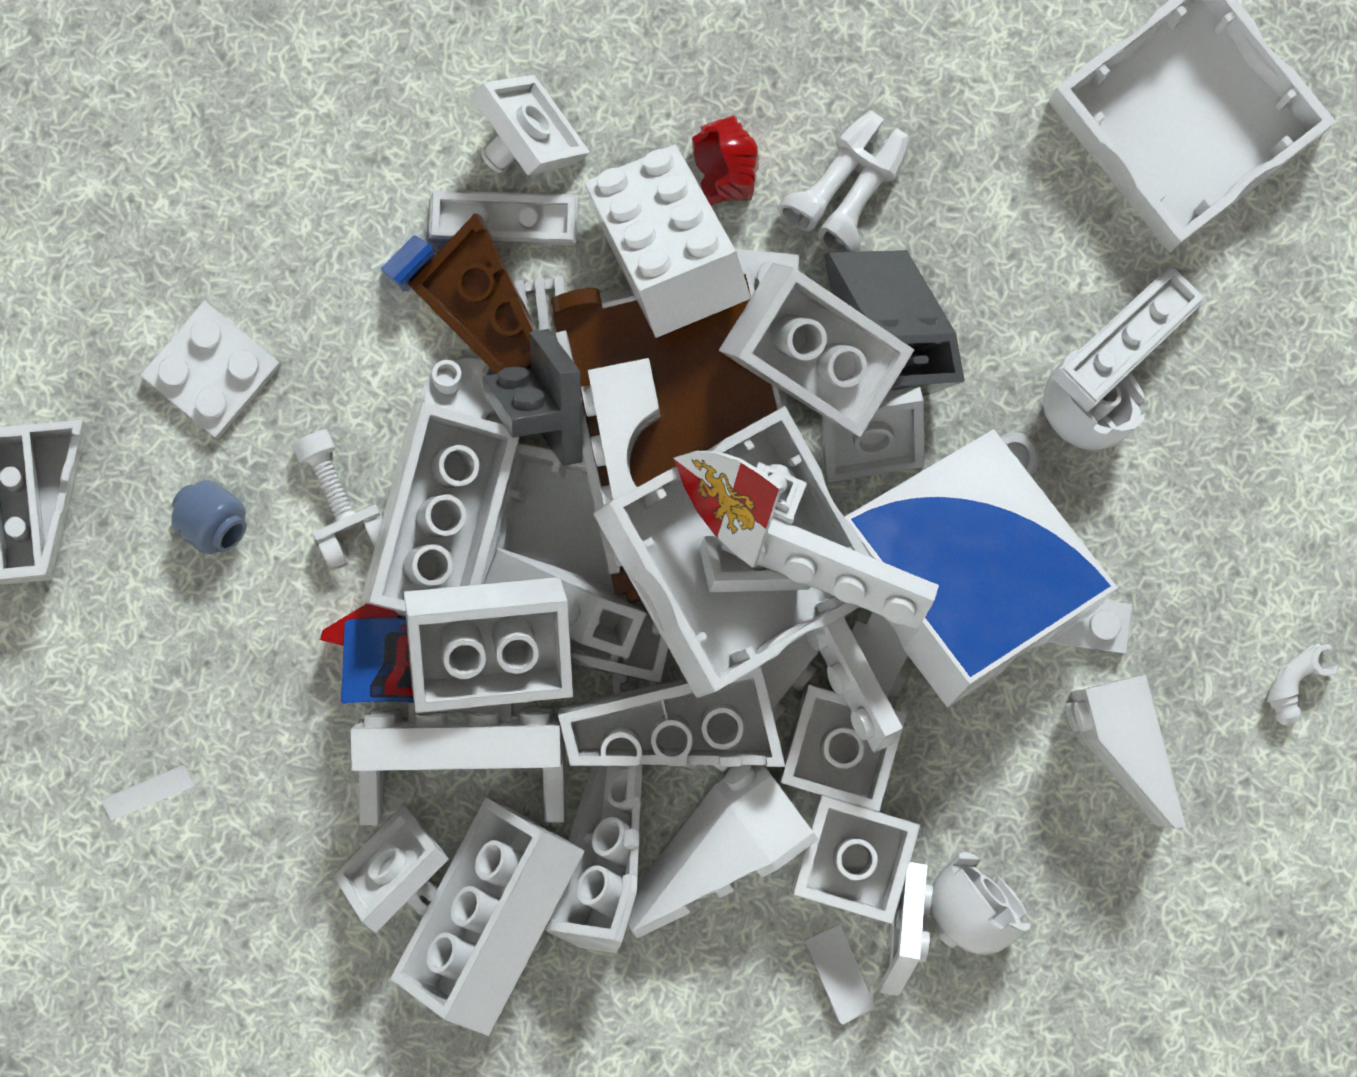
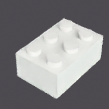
[404,577,573,713]

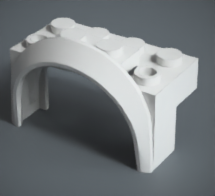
[351,701,567,825]

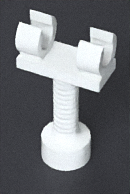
[291,429,383,569]

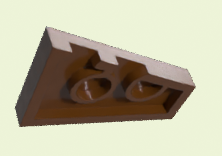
[408,213,537,374]

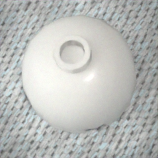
[1043,350,1145,451]
[931,851,1030,955]

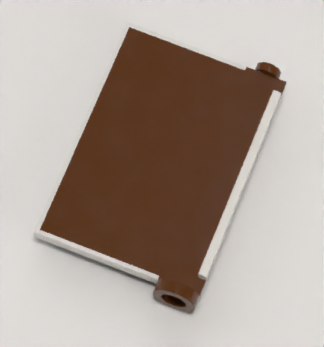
[550,268,782,603]

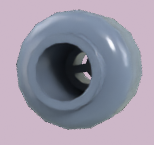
[171,480,247,554]

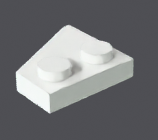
[879,862,933,996]

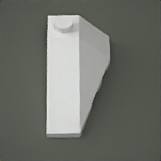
[544,765,642,953]
[628,765,819,939]

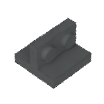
[483,329,582,466]

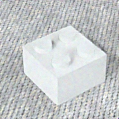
[778,684,907,812]
[790,794,920,924]

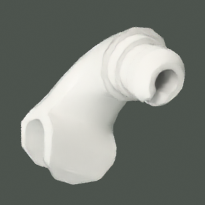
[1267,644,1339,725]

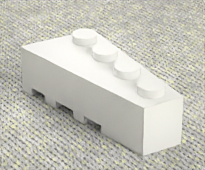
[558,665,785,767]

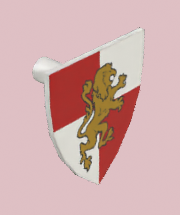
[674,450,787,568]

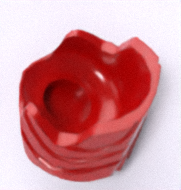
[692,115,759,205]

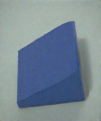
[381,235,436,292]

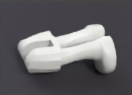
[777,110,911,252]

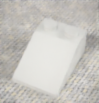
[719,263,914,437]
[1065,675,1186,829]

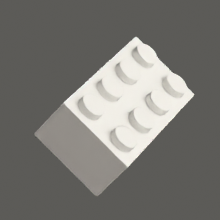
[585,144,751,338]
[360,402,519,614]
[390,797,585,1036]

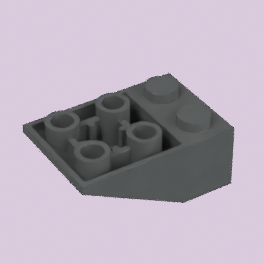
[824,250,965,396]

